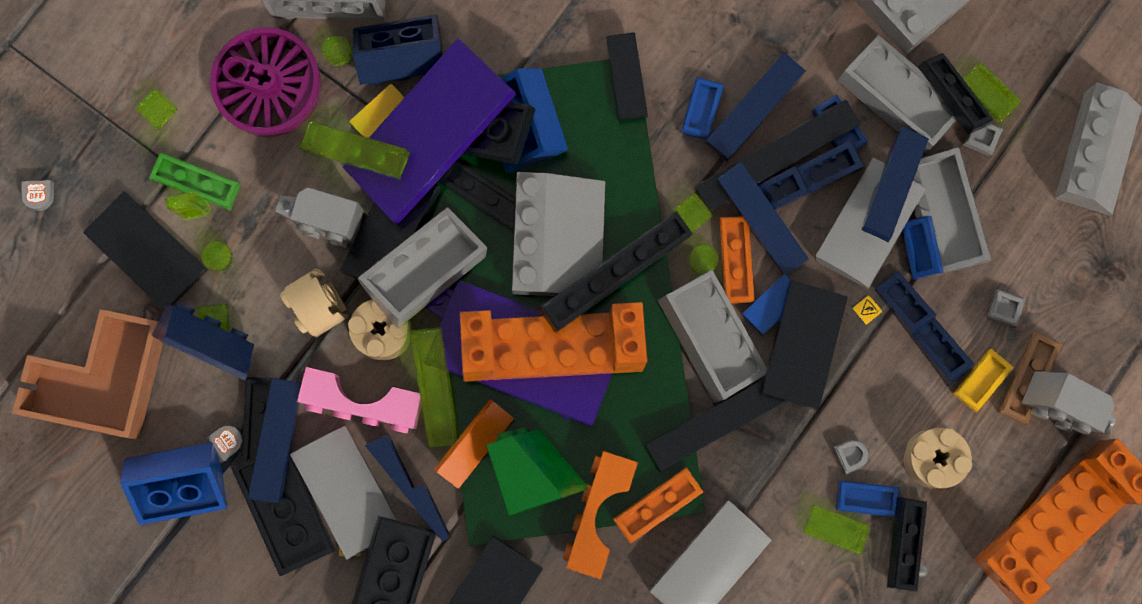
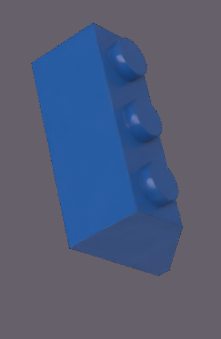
[502,69,568,173]
[120,442,227,525]

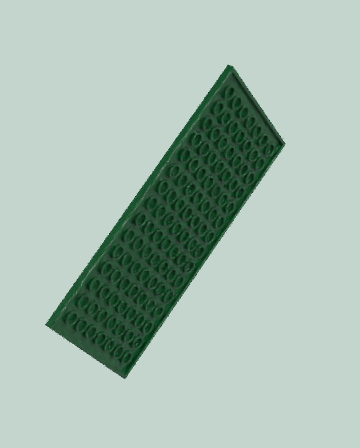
[410,59,706,546]

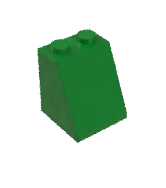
[486,427,587,516]

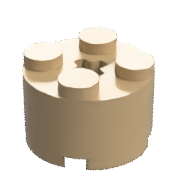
[280,268,348,337]
[348,299,412,360]
[903,428,972,488]

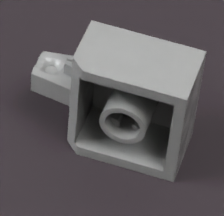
[275,188,366,248]
[1021,371,1116,435]

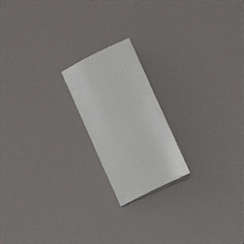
[838,35,957,155]
[914,147,992,276]
[816,158,926,289]
[358,207,487,328]
[657,270,767,403]
[290,426,397,560]
[649,500,772,604]

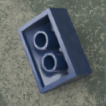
[353,15,443,85]
[152,302,254,380]

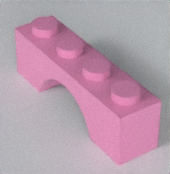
[297,367,424,434]

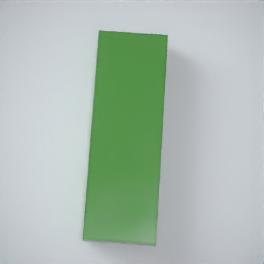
[149,152,241,211]

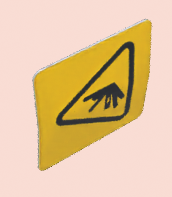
[853,295,882,325]

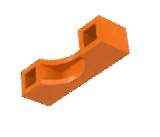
[562,451,638,579]

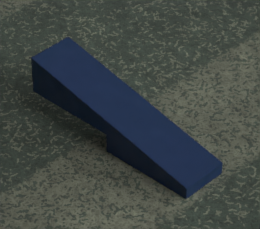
[705,53,806,161]
[861,126,929,242]
[758,140,865,210]
[716,162,809,276]
[875,271,974,386]
[248,378,302,503]
[365,435,451,542]

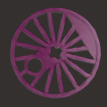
[210,27,321,137]

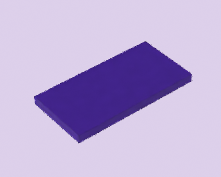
[342,39,517,224]
[425,280,612,427]

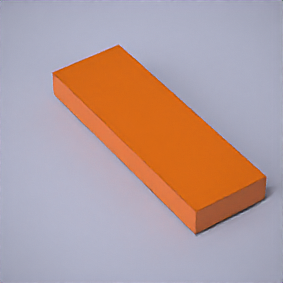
[719,216,755,304]
[434,399,515,489]
[613,467,703,544]

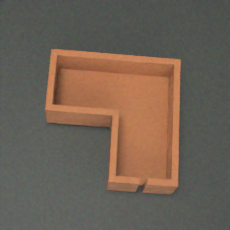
[12,309,163,440]

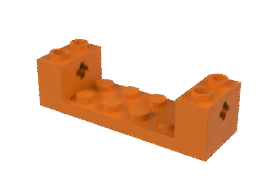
[460,303,647,382]
[973,438,1142,604]

